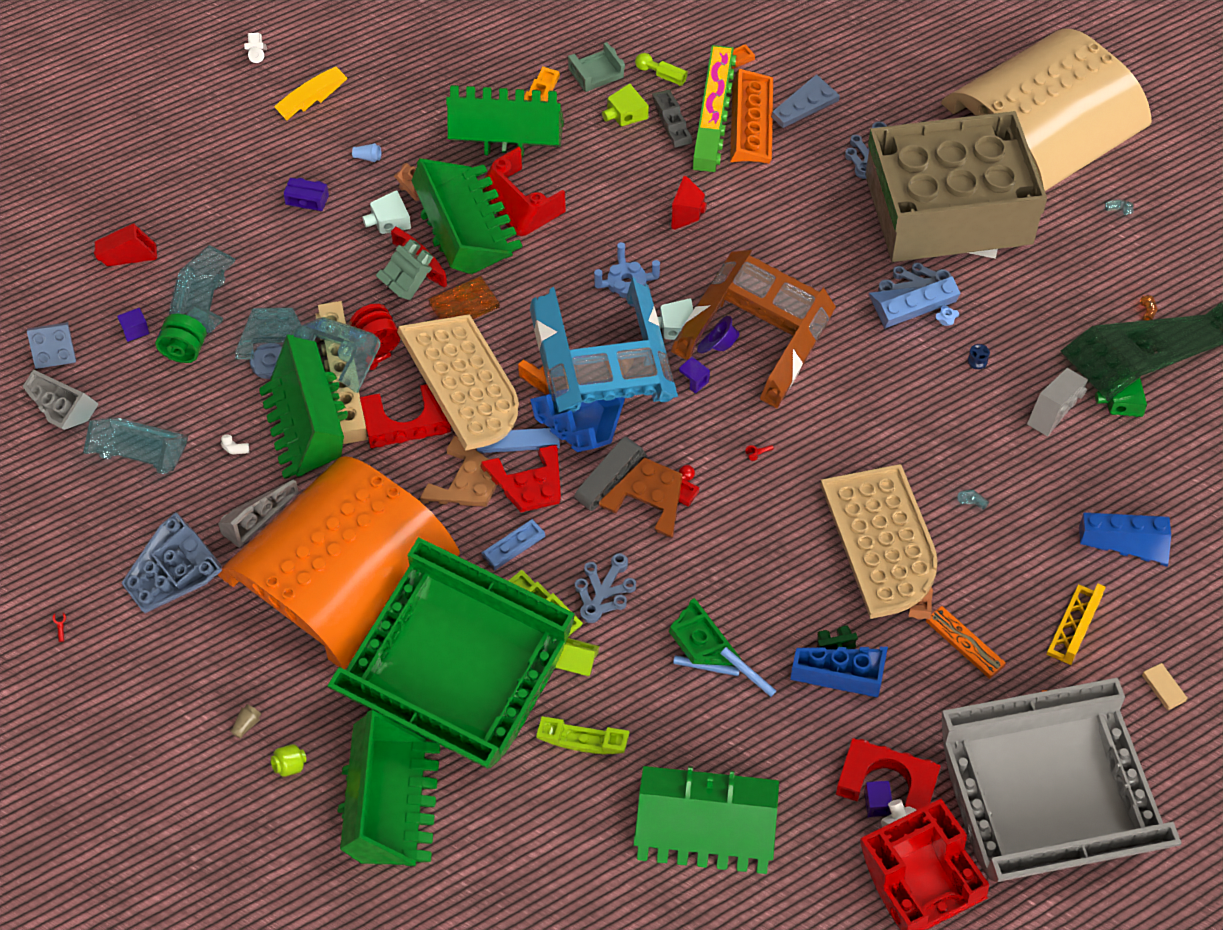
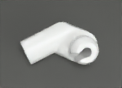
[221,434,249,455]

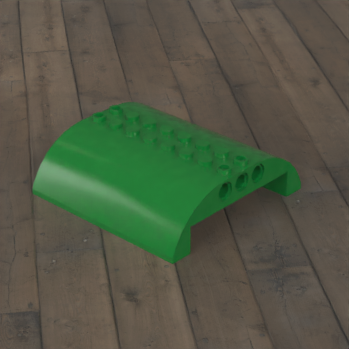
[327,537,575,769]

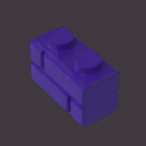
[284,178,329,211]

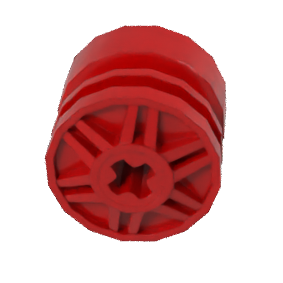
[349,303,401,357]

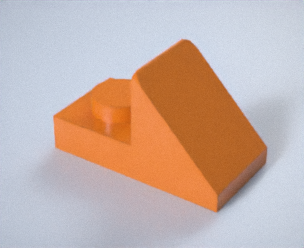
[518,359,552,395]

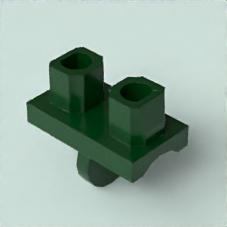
[817,625,858,650]

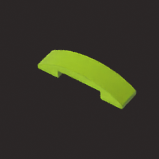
[536,716,630,754]

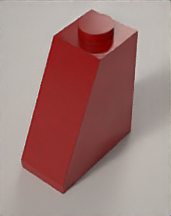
[94,223,157,267]

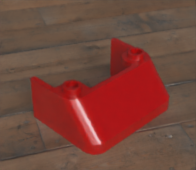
[482,147,566,236]

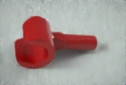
[364,352,391,370]
[745,445,774,461]
[52,612,67,642]

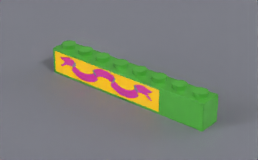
[693,45,736,172]

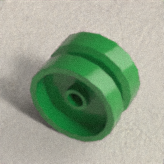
[155,313,207,363]

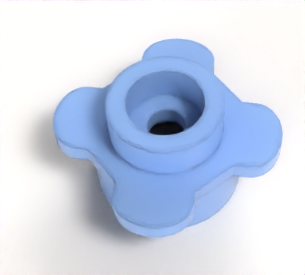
[936,305,959,326]

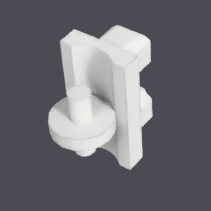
[244,33,267,63]

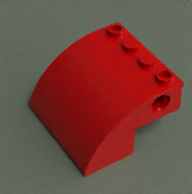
[860,799,990,930]

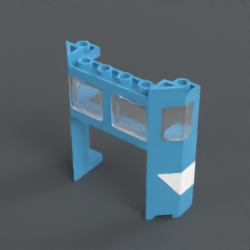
[530,277,678,414]

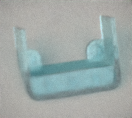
[169,245,236,334]
[291,317,380,393]
[83,417,188,474]

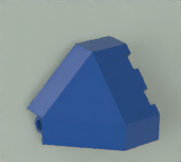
[530,378,625,452]

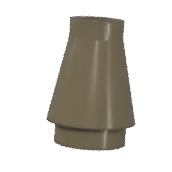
[230,704,261,739]

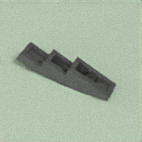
[652,90,693,147]

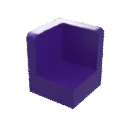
[117,307,150,342]
[679,357,710,394]
[864,781,892,817]

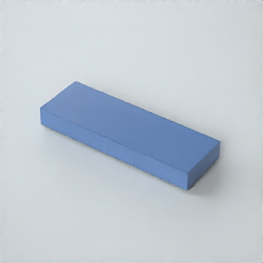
[481,519,545,571]

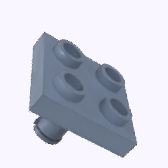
[27,322,76,369]

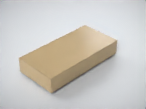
[1142,663,1187,711]

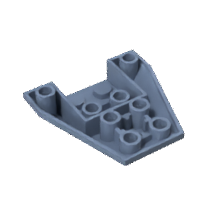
[122,512,222,613]

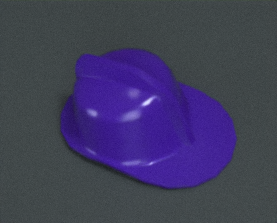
[697,316,740,354]

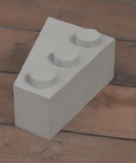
[1027,368,1088,436]

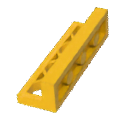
[1046,584,1106,665]

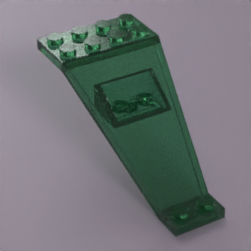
[1061,302,1223,402]

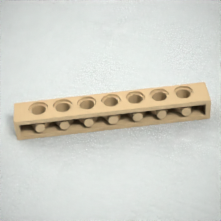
[316,301,368,444]

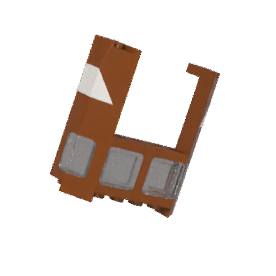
[671,250,836,409]

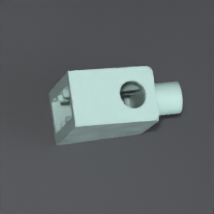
[362,191,411,234]
[657,298,693,340]

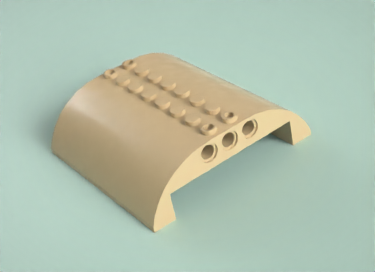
[941,29,1152,191]

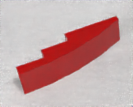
[391,226,447,288]

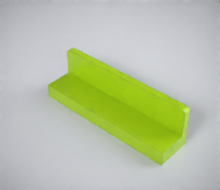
[555,638,600,676]

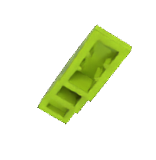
[508,570,583,637]

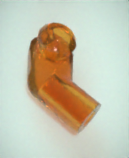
[1140,295,1158,323]

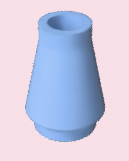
[352,143,381,162]

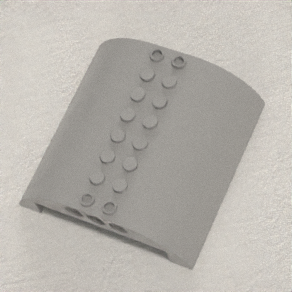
[942,678,1181,882]

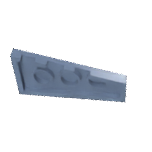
[771,74,840,128]

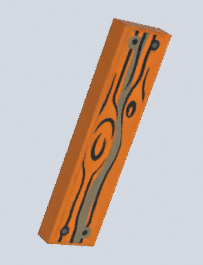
[926,606,1006,679]

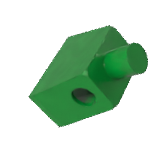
[1095,373,1147,417]

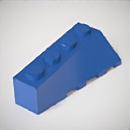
[1079,513,1171,567]
[790,647,888,698]

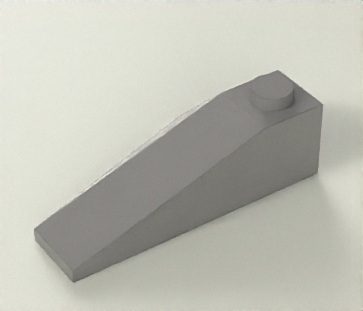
[23,369,99,430]
[218,480,299,548]

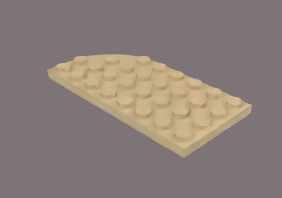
[397,314,519,450]
[820,464,937,619]

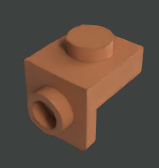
[909,587,933,620]

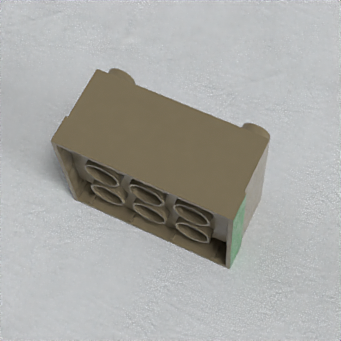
[865,111,1047,262]

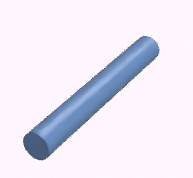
[720,647,776,697]
[673,655,740,677]

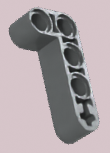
[574,436,647,511]

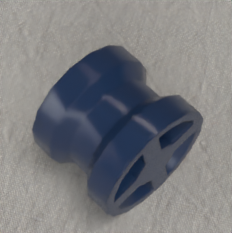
[968,344,990,370]

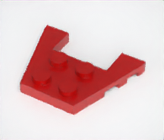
[480,445,561,513]

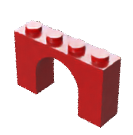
[360,384,451,448]
[836,738,941,810]

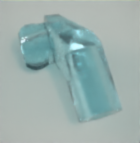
[1105,200,1134,215]
[957,490,989,510]

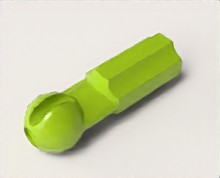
[635,53,688,86]

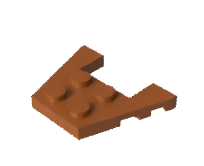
[599,458,683,538]

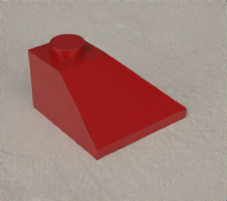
[671,176,707,230]

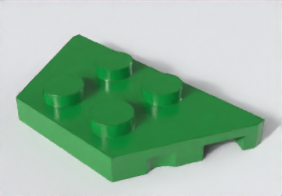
[669,598,741,665]

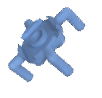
[594,242,660,307]

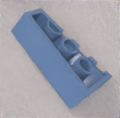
[869,276,961,329]

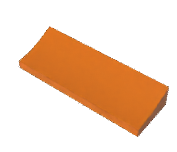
[730,69,773,164]

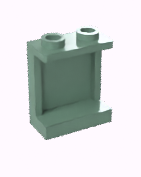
[568,42,625,92]

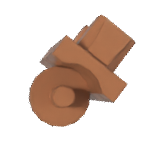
[394,163,420,201]

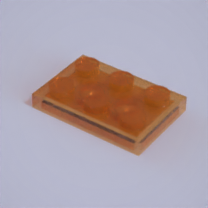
[429,276,500,319]

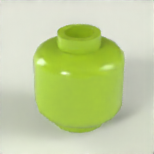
[271,744,306,777]

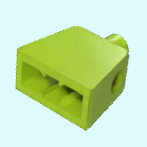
[602,84,649,126]

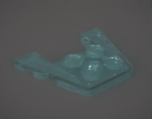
[235,308,309,359]

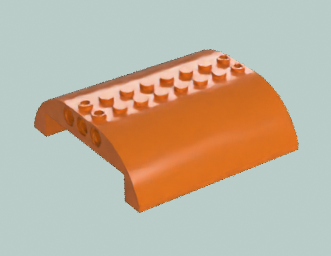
[217,456,460,669]

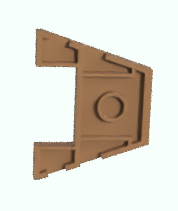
[420,435,498,507]

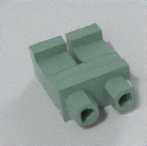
[376,239,433,300]

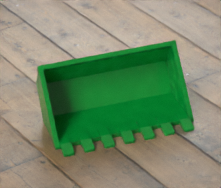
[446,85,564,156]
[411,158,523,275]
[259,334,348,479]
[337,710,440,866]
[634,766,779,874]

